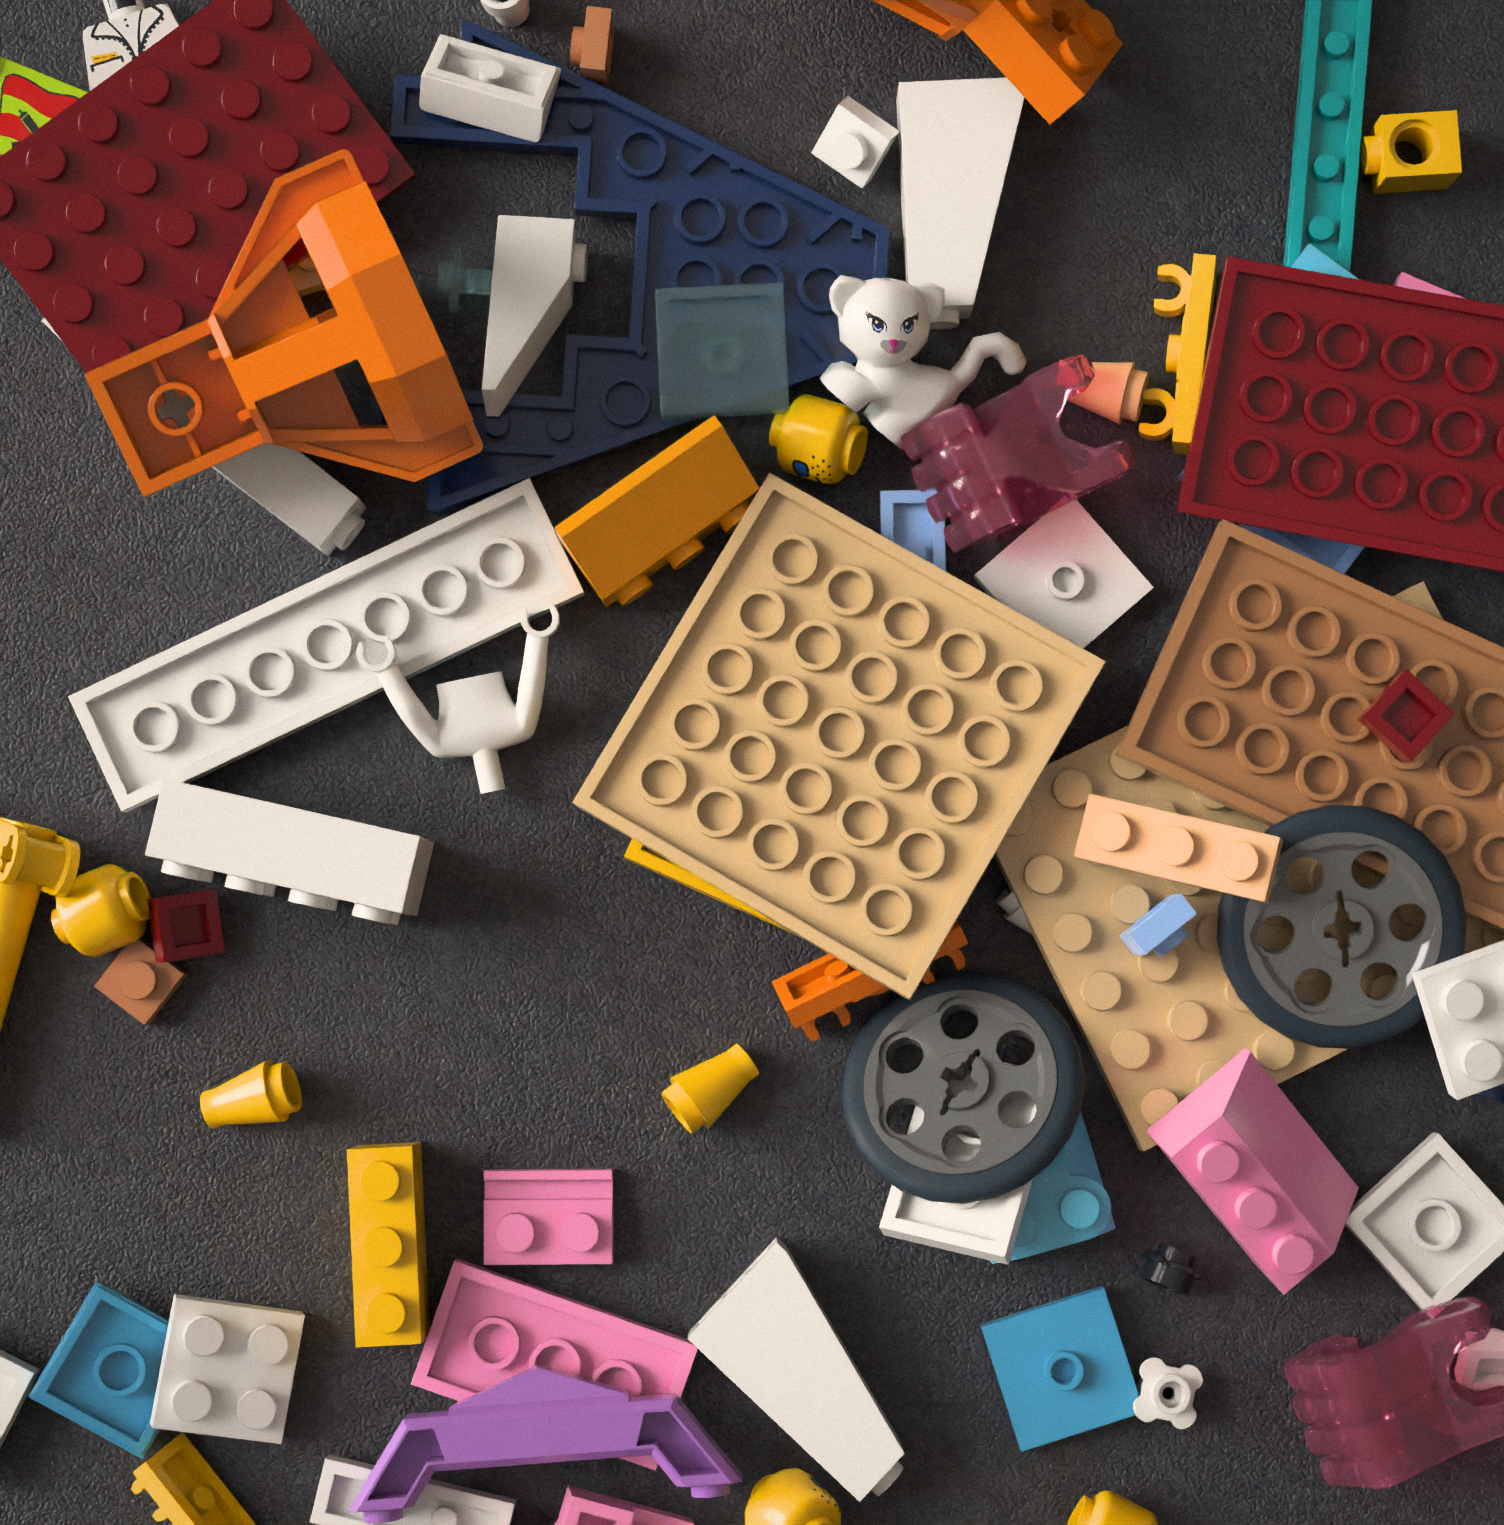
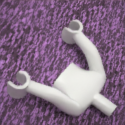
[356,602,560,794]

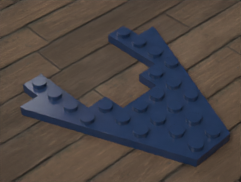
[369,21,889,514]

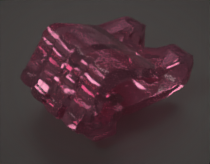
[900,354,1138,553]
[1284,1297,1504,1489]

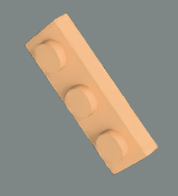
[1074,794,1283,903]

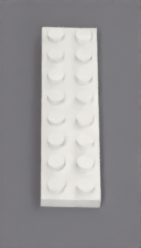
[68,478,585,813]

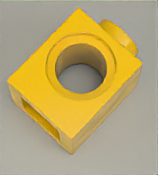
[1360,110,1462,194]

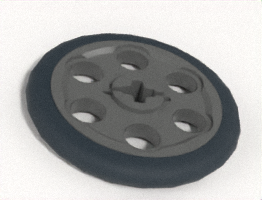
[1217,805,1466,1049]
[841,972,1085,1204]

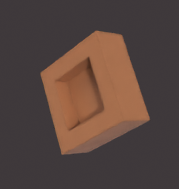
[570,6,615,89]
[94,938,188,1025]

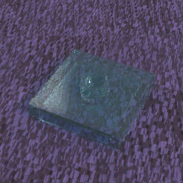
[655,283,789,419]

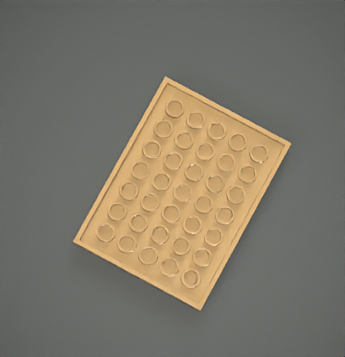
[994,581,1504,1151]

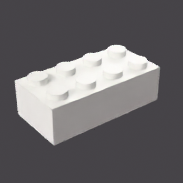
[145,778,434,925]

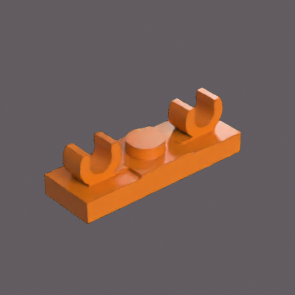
[771,921,968,1042]

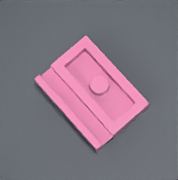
[484,1168,614,1265]

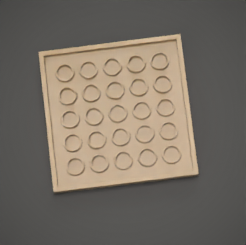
[572,473,1106,1000]

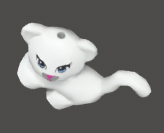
[820,275,1027,449]

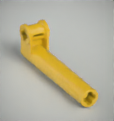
[0,817,80,1031]

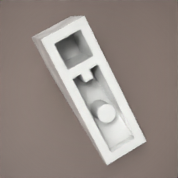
[482,215,588,417]

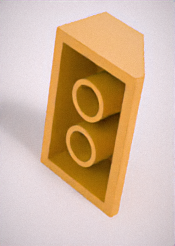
[554,415,760,607]

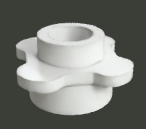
[1133,1357,1203,1429]

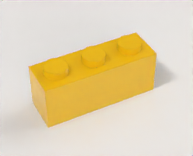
[347,1142,430,1348]

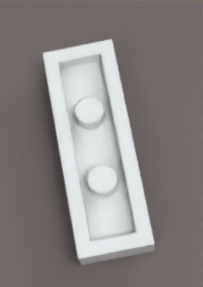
[310,1454,517,1525]

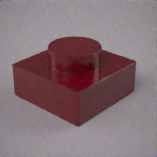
[1357,669,1455,764]
[147,889,225,963]

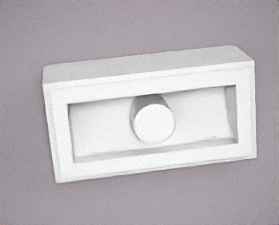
[419,34,561,142]

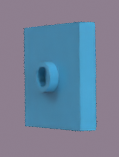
[28,1279,169,1460]
[980,1286,1139,1452]

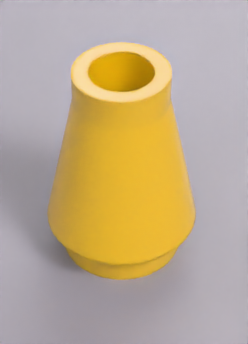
[661,1044,759,1134]
[200,1059,302,1129]

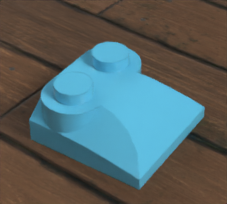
[990,1112,1116,1264]

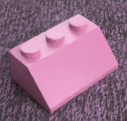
[1146,1048,1359,1295]

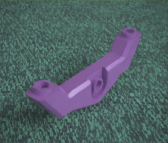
[347,1364,743,1523]

